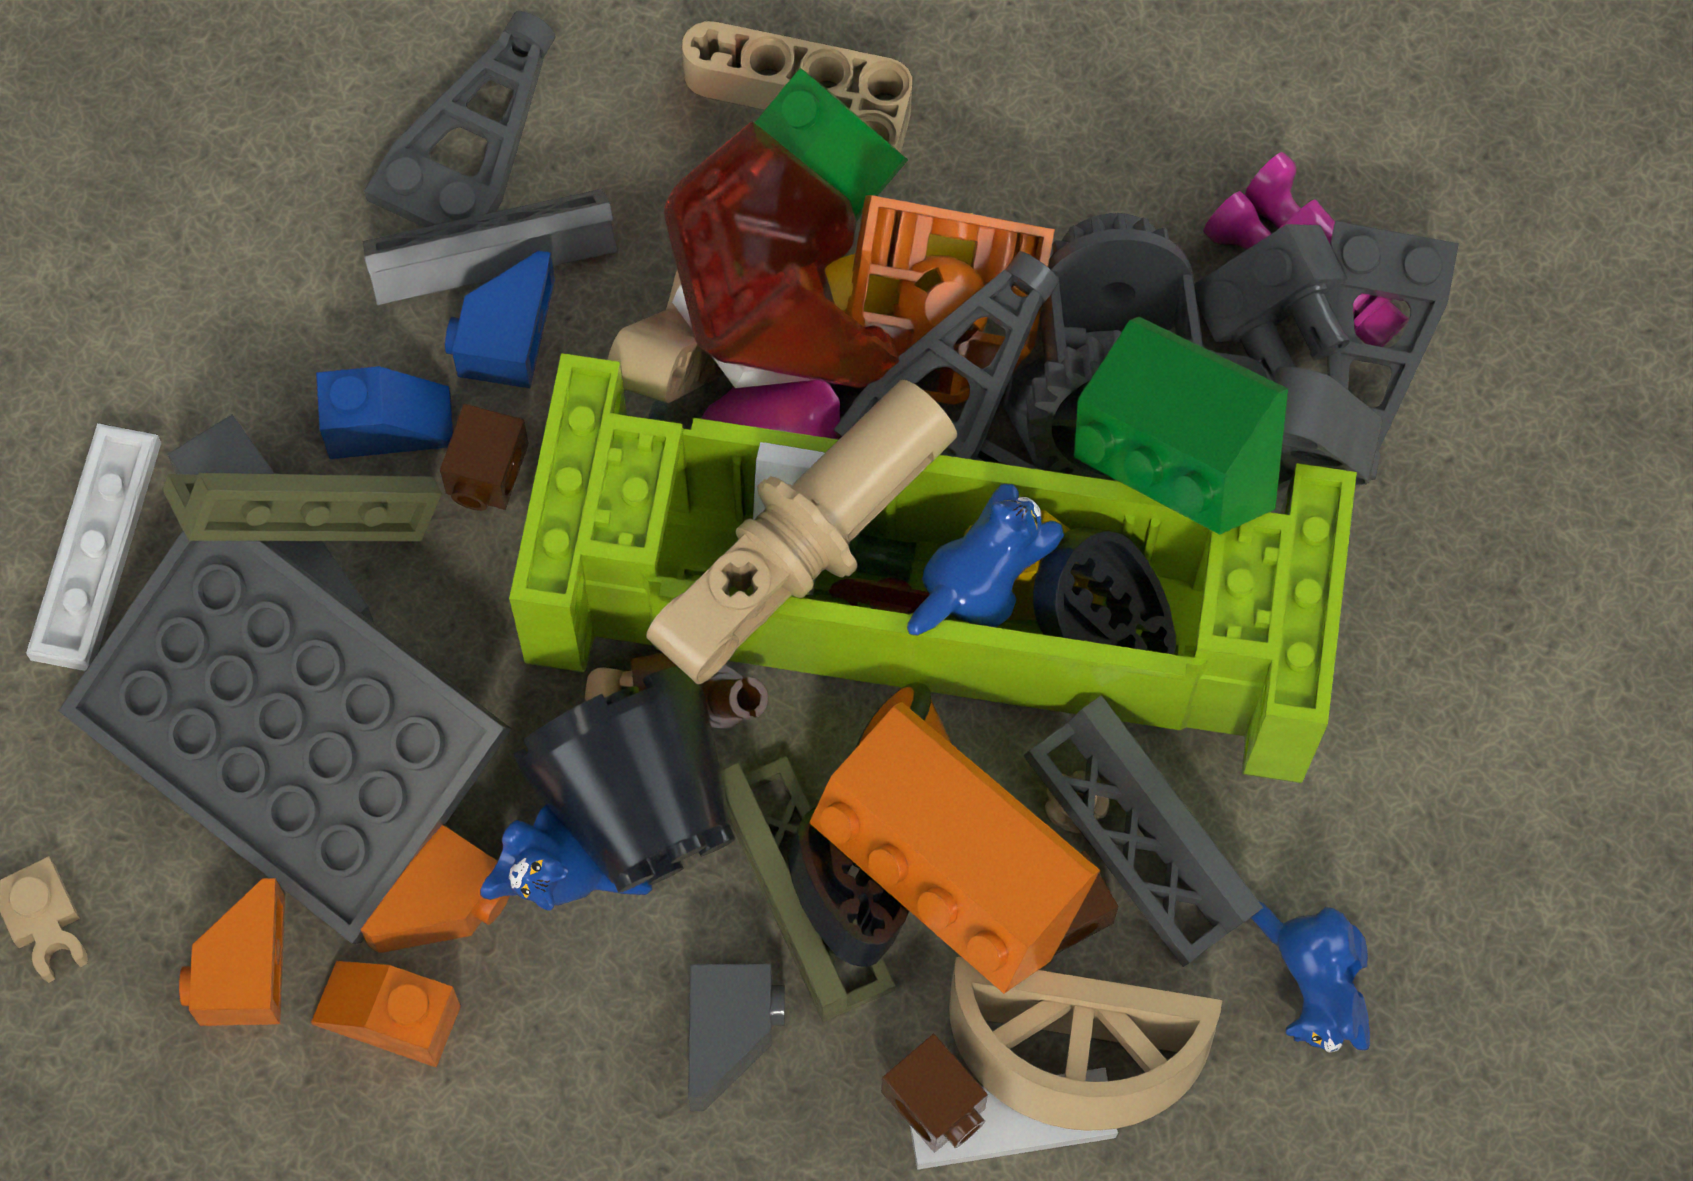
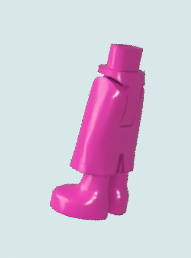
[1203,152,1409,347]

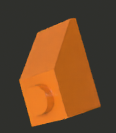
[360,825,510,953]
[179,878,285,1026]
[311,961,461,1068]

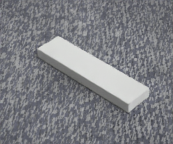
[26,423,161,671]

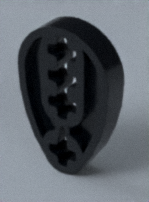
[1033,527,1176,655]
[787,806,909,967]

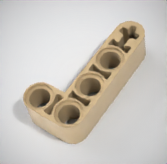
[682,21,912,153]
[607,248,750,403]

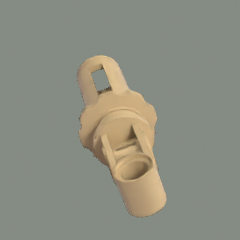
[646,380,957,684]

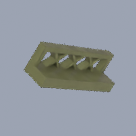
[163,473,442,541]
[720,756,896,1022]

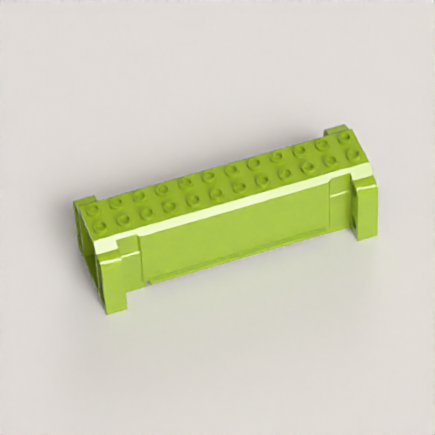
[509,353,1357,783]

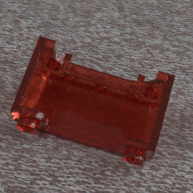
[664,121,900,388]

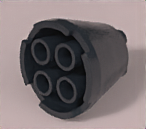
[513,666,736,893]

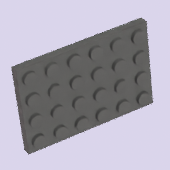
[58,531,512,944]

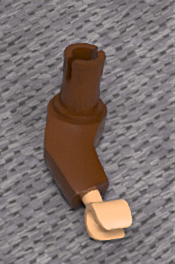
[585,652,768,728]

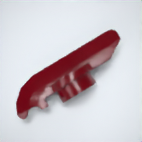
[829,578,930,614]

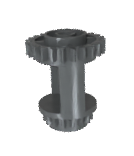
[1026,213,1215,482]

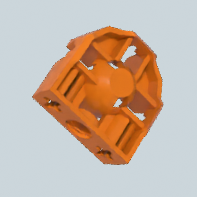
[843,195,1055,405]

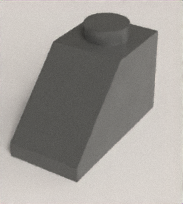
[688,964,785,1111]

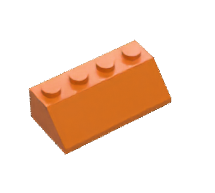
[809,702,1100,994]

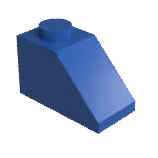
[445,251,555,389]
[316,366,453,459]

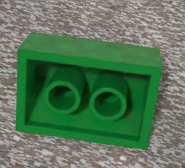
[681,68,908,279]
[1074,317,1288,535]

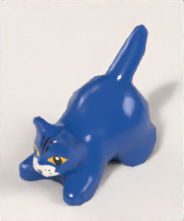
[907,484,1064,636]
[480,805,652,911]
[1250,901,1370,1052]

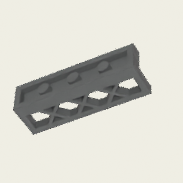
[363,188,618,305]
[1024,695,1263,967]

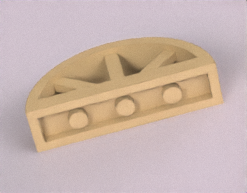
[949,957,1223,1131]

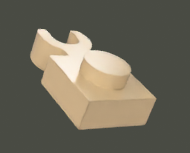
[0,856,88,983]

